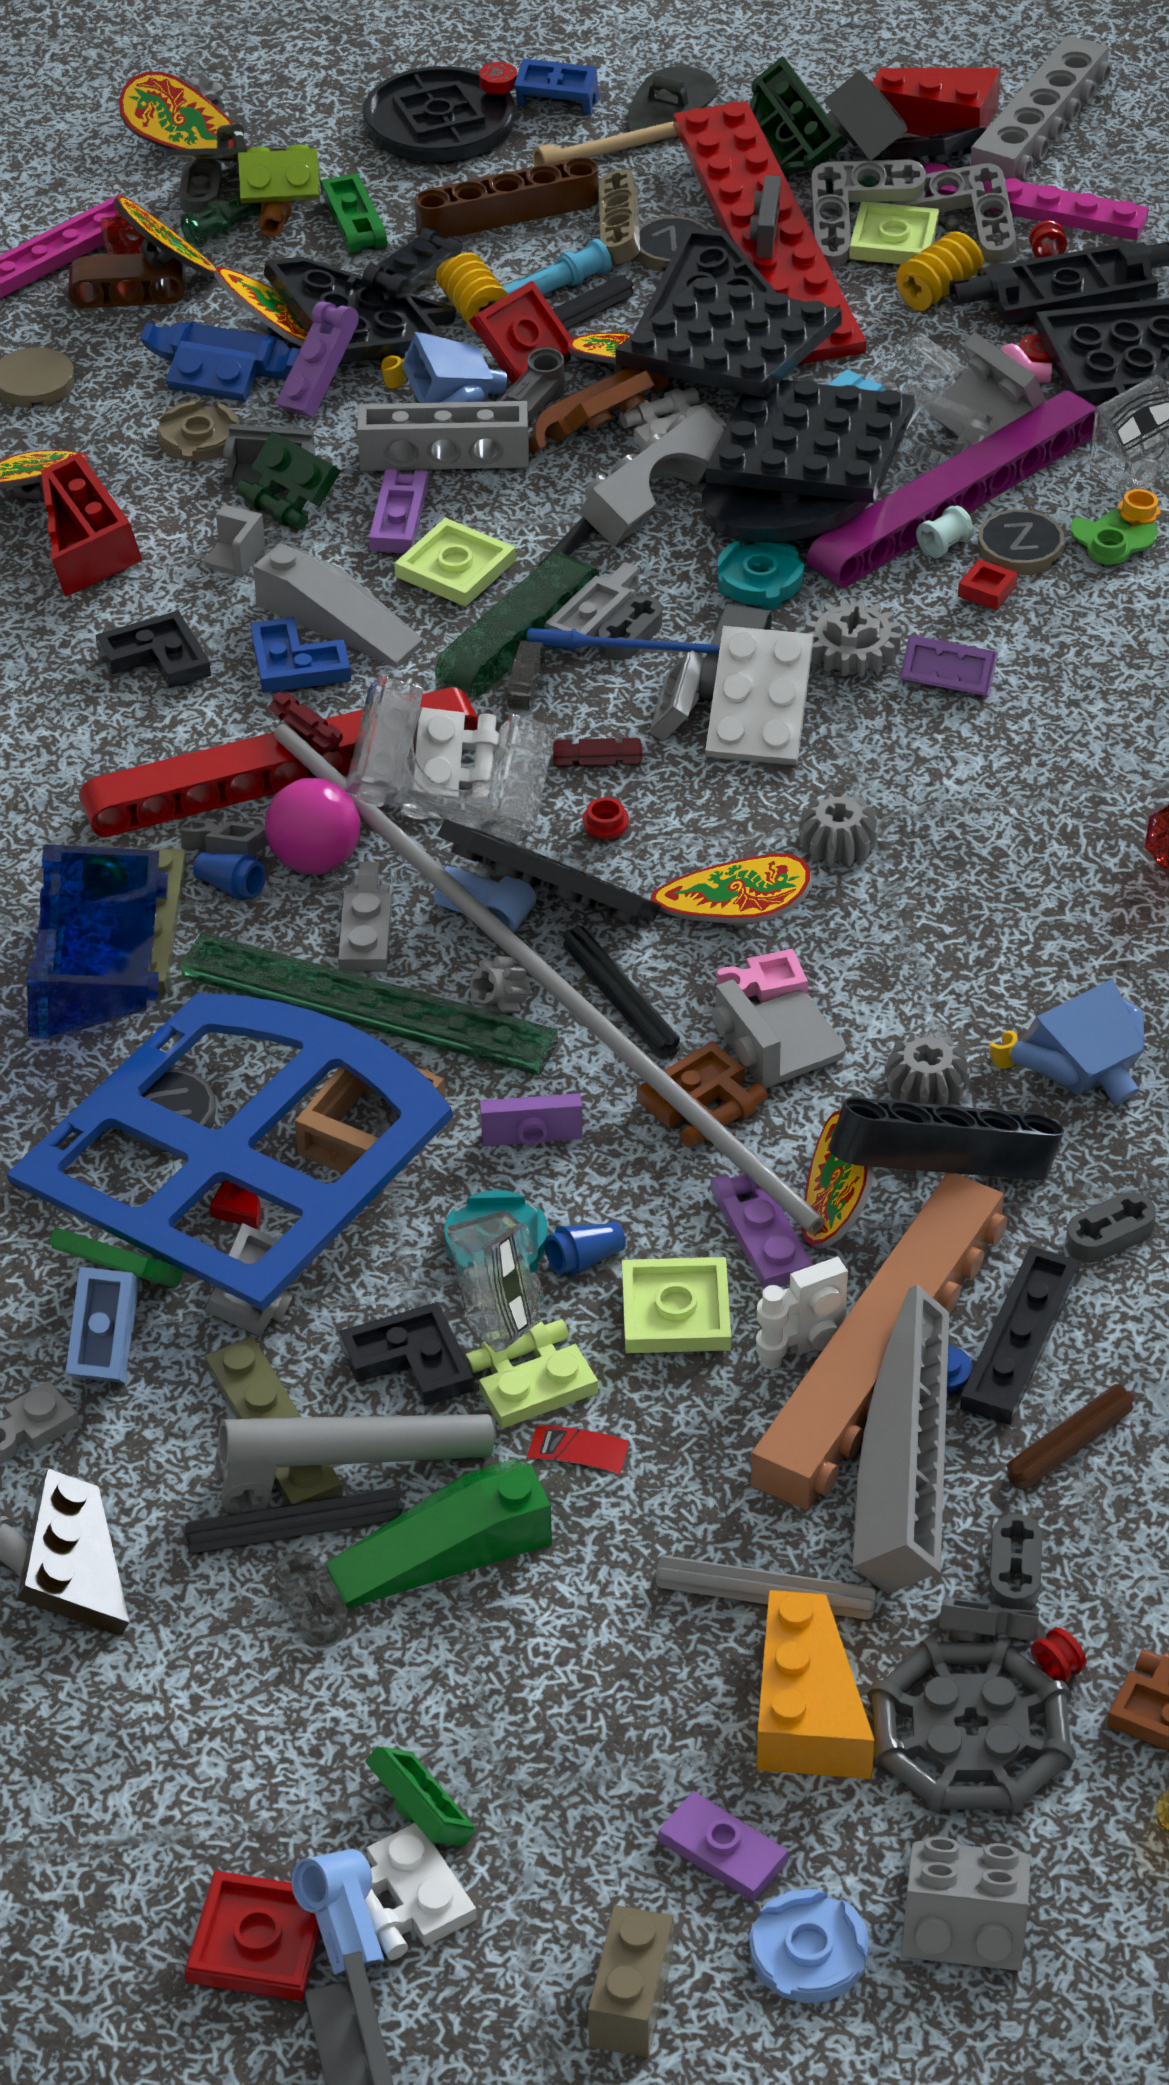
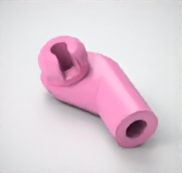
[1000,344,1052,384]

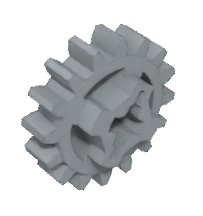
[805,599,901,677]

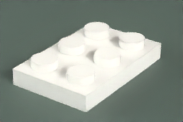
[705,626,814,766]

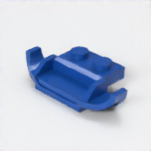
[140,321,300,402]

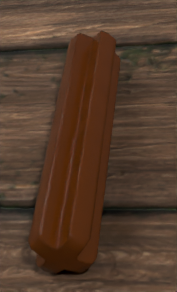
[1006,1384,1134,1490]

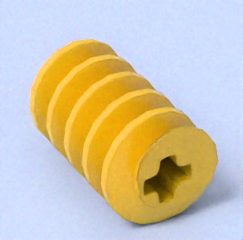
[896,232,984,311]
[436,252,509,332]

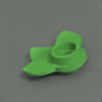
[1070,509,1158,565]

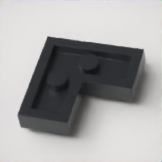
[880,126,986,163]
[95,610,211,688]
[338,1302,474,1406]

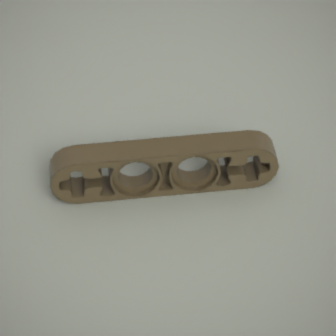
[599,169,640,264]

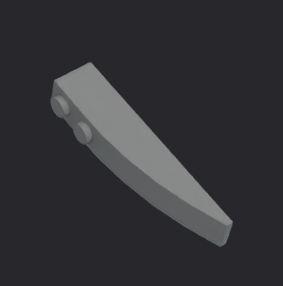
[852,1284,949,1593]

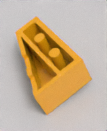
[757,1590,875,1779]

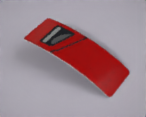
[526,1426,629,1474]

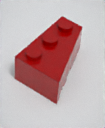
[873,68,1001,136]
[41,452,143,596]

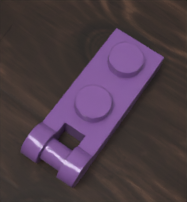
[275,301,359,418]
[369,468,430,553]
[710,1172,813,1289]

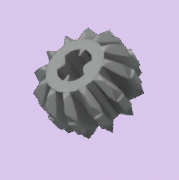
[799,792,878,869]
[884,1031,970,1105]

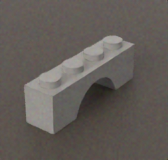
[579,407,724,547]

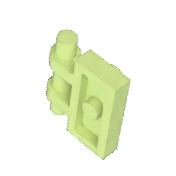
[464,1319,598,1429]

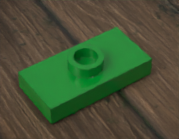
[365,1746,476,1846]

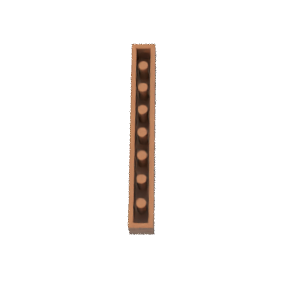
[751,1173,1007,1511]

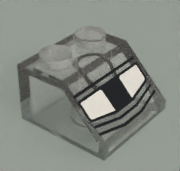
[1089,374,1169,498]
[446,1210,544,1352]

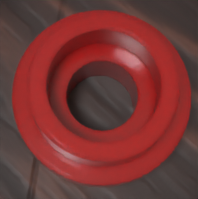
[582,797,629,839]

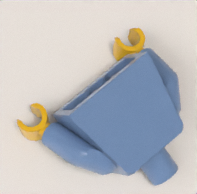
[381,332,507,403]
[989,979,1145,1106]

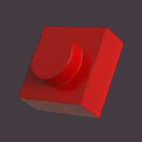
[958,559,1018,610]

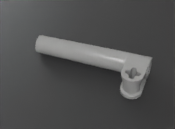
[214,1414,494,1514]

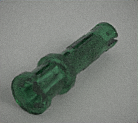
[180,194,261,247]

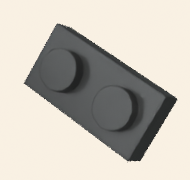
[750,175,781,258]

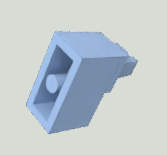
[65,1267,140,1383]

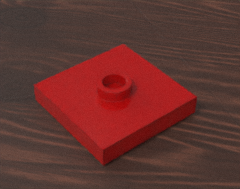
[469,280,572,385]
[184,1870,321,2002]

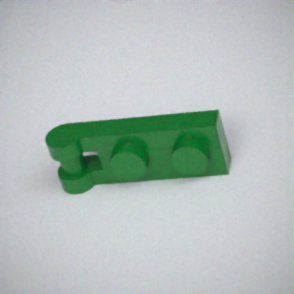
[320,173,387,255]

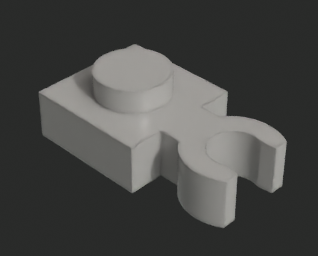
[0,1380,80,1463]

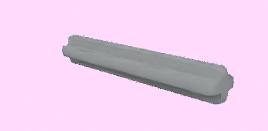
[656,1555,876,1620]

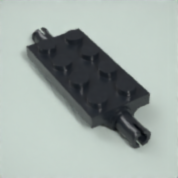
[949,242,1169,325]

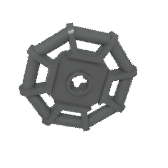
[867,1637,1076,1815]

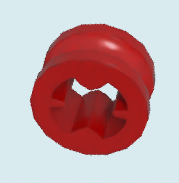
[1029,220,1067,258]
[1031,1627,1087,1683]

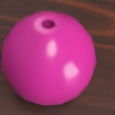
[264,778,361,875]

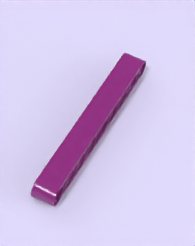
[807,390,1104,588]

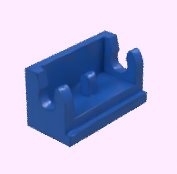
[514,58,599,115]

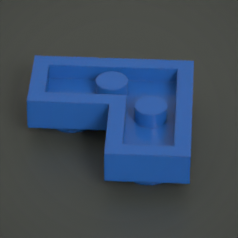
[250,617,351,693]

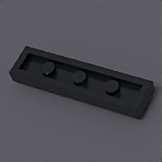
[960,1246,1080,1425]

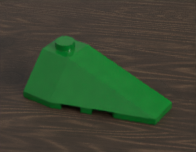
[325,1459,552,1610]

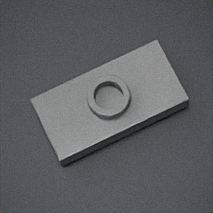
[650,650,705,741]

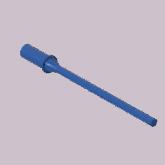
[527,628,720,654]

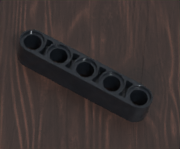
[828,1097,1064,1180]

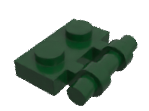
[236,431,341,530]

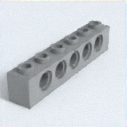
[970,35,1112,181]

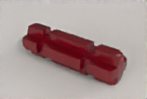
[268,692,343,753]
[553,737,642,767]

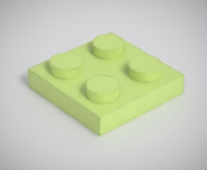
[849,202,939,264]
[394,518,516,607]
[622,1257,731,1354]

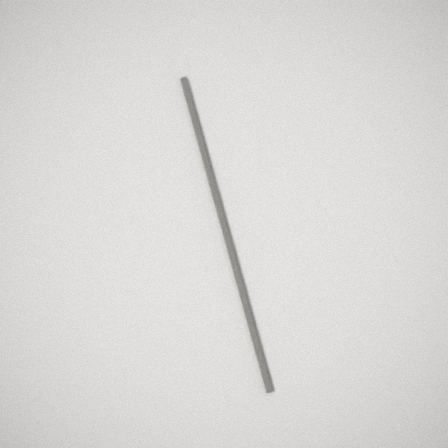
[274,724,825,1234]

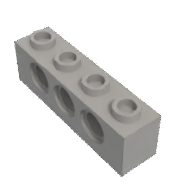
[357,401,529,471]

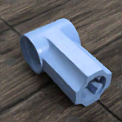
[434,866,537,933]
[292,1849,384,1977]

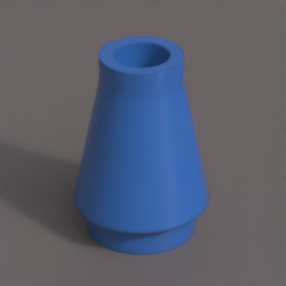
[193,852,266,900]
[545,1221,626,1276]

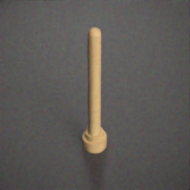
[533,121,678,166]

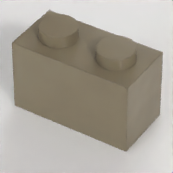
[588,1905,673,2058]

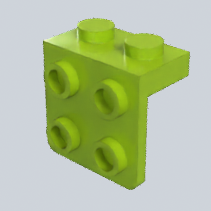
[238,145,321,204]

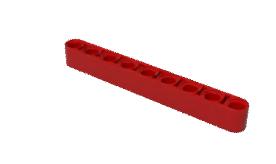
[78,687,478,838]

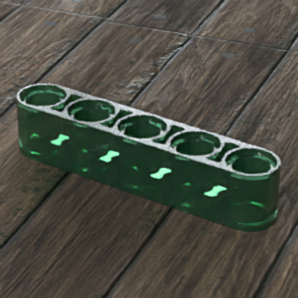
[435,552,600,698]

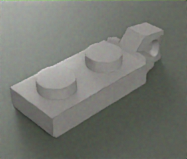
[544,562,641,653]
[338,862,392,971]

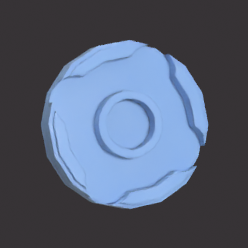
[749,1889,869,2003]

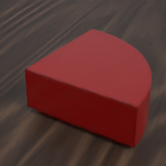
[209,1181,261,1229]

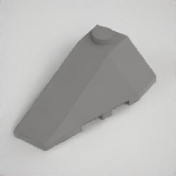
[253,543,423,668]

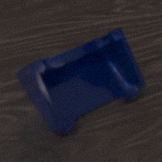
[27,844,168,1040]

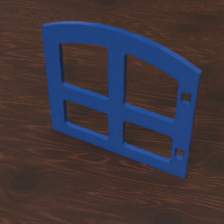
[6,993,454,1311]

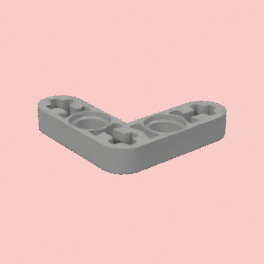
[811,160,926,267]
[891,163,1017,262]

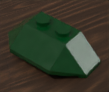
[749,56,849,176]

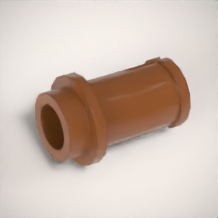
[258,201,292,237]

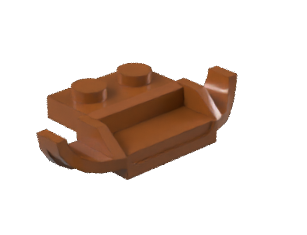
[529,367,670,455]

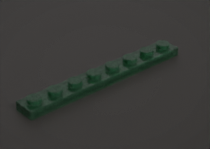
[180,932,558,1076]

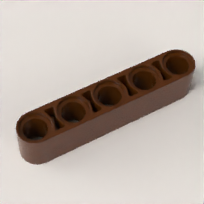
[414,157,599,239]

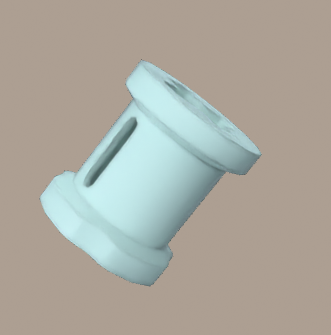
[916,506,974,559]

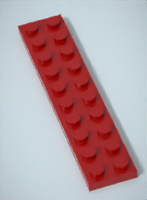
[673,101,866,365]

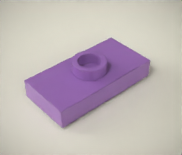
[900,635,998,697]
[480,1093,583,1146]
[658,1791,788,1903]

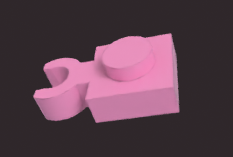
[717,949,808,1003]

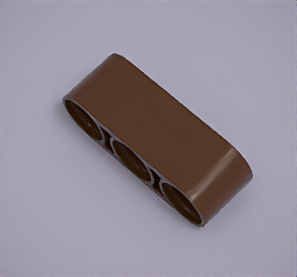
[68,253,185,309]

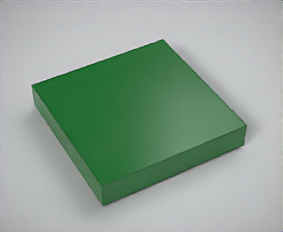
[49,1227,184,1288]

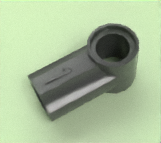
[499,348,565,423]

